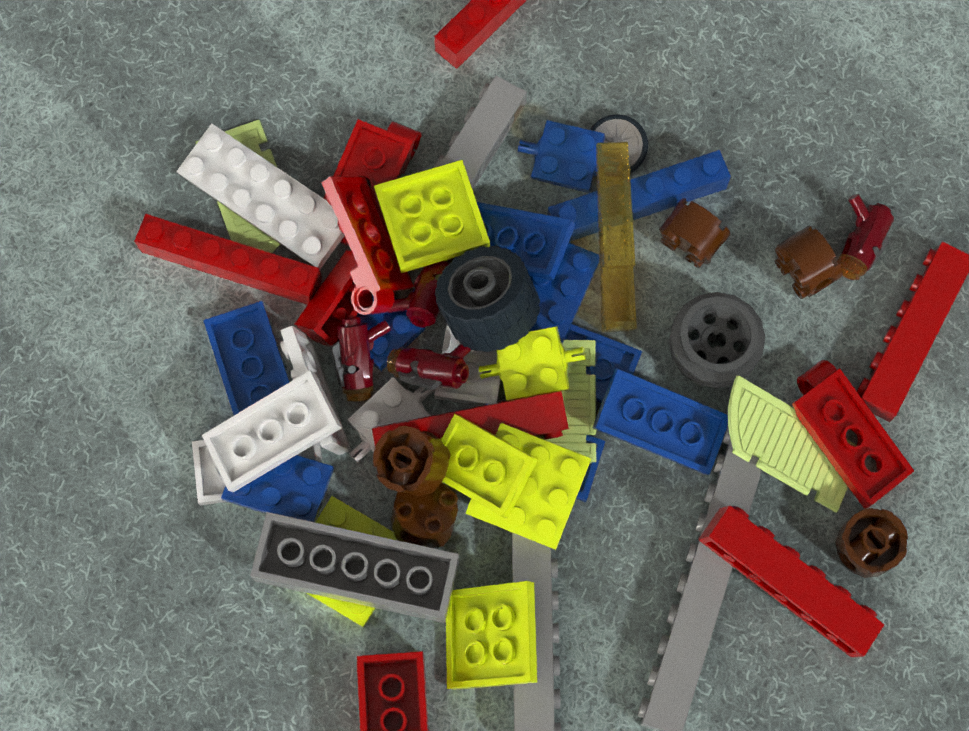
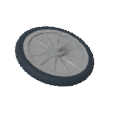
[590,114,648,177]

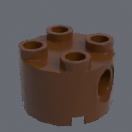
[659,198,731,268]
[775,225,843,299]
[373,426,450,495]
[391,482,458,549]
[835,508,908,578]

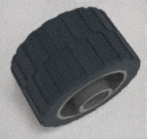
[435,246,540,352]

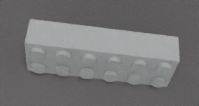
[250,512,459,623]

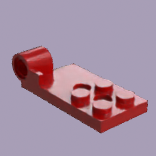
[324,119,422,247]
[321,176,414,315]
[792,360,914,509]

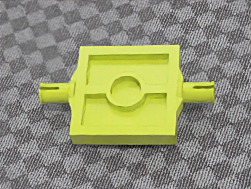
[479,326,586,400]

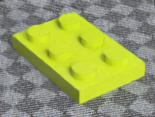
[441,414,538,518]

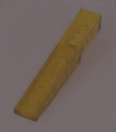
[596,142,637,332]

